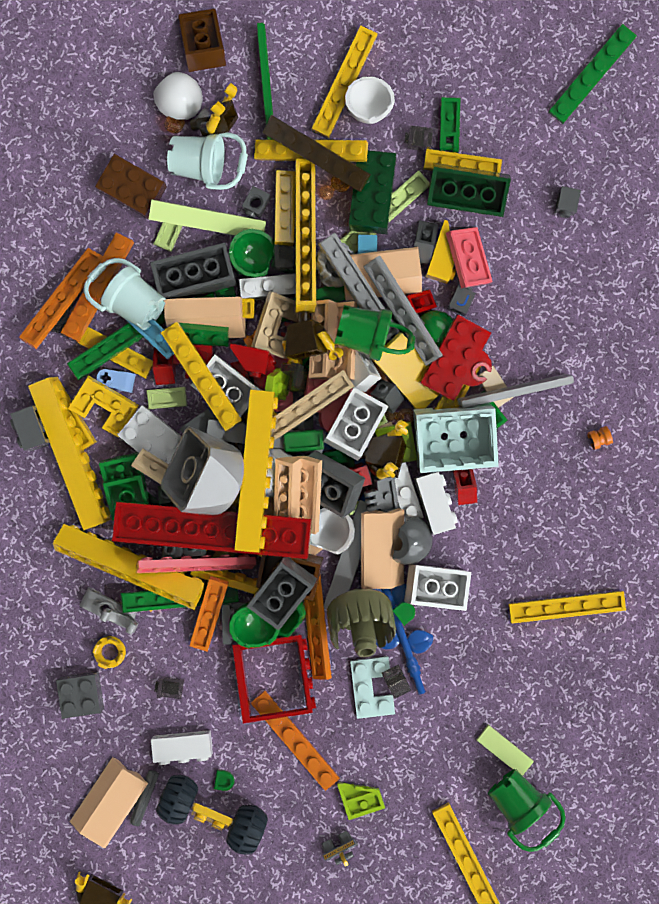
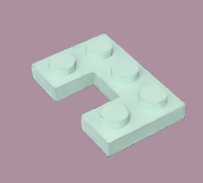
[350,656,395,719]

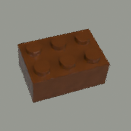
[95,154,167,219]
[256,554,324,601]

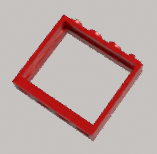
[232,635,316,724]

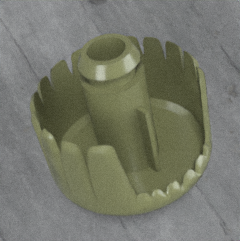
[327,589,396,657]

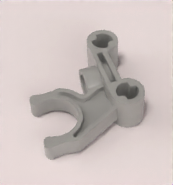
[79,587,139,635]

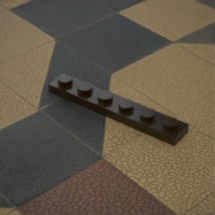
[262,115,371,192]

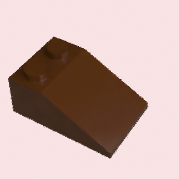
[178,8,226,72]

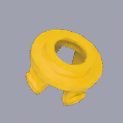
[92,636,126,669]

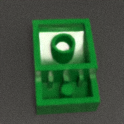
[99,452,150,521]

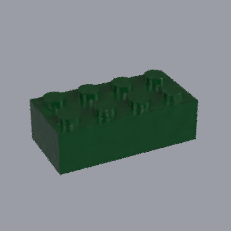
[349,150,397,235]
[427,163,511,217]

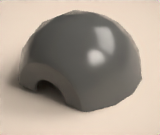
[393,517,433,565]

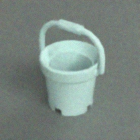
[167,132,248,190]
[84,258,166,330]

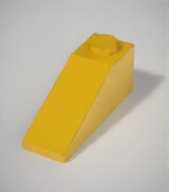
[426,220,456,284]

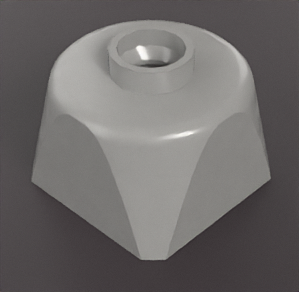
[161,426,244,515]

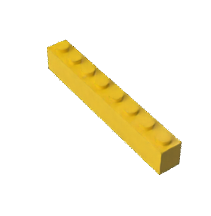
[295,159,316,313]
[28,377,111,531]
[235,390,278,553]
[53,524,204,610]

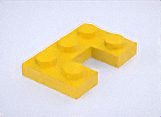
[68,375,139,438]

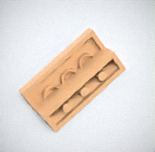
[344,247,422,301]
[164,297,246,338]
[309,299,357,380]
[274,456,322,534]
[361,508,404,589]
[70,757,148,848]

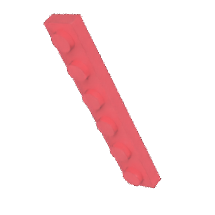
[136,554,256,573]

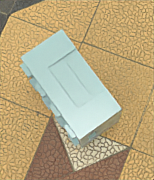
[413,403,499,473]

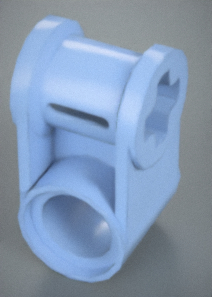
[97,369,136,393]

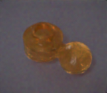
[164,116,185,134]
[319,176,350,200]
[384,408,414,426]

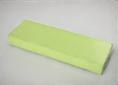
[476,724,534,776]

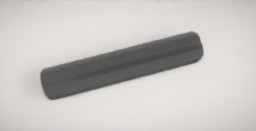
[130,770,159,826]

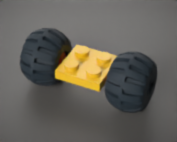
[156,775,268,855]

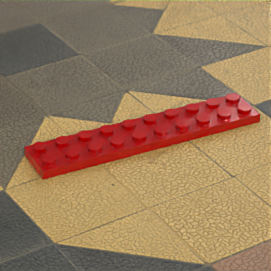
[112,502,312,559]

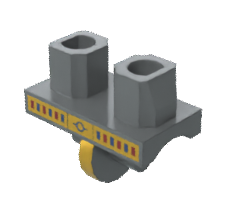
[322,831,358,867]

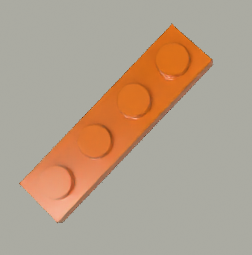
[189,576,229,652]

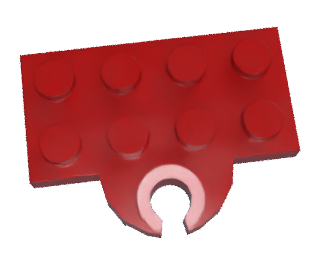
[420,314,492,401]

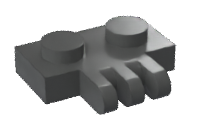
[364,477,399,512]

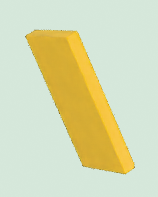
[372,332,440,409]

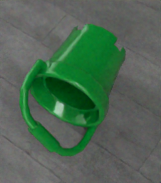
[334,305,416,361]
[487,769,566,852]

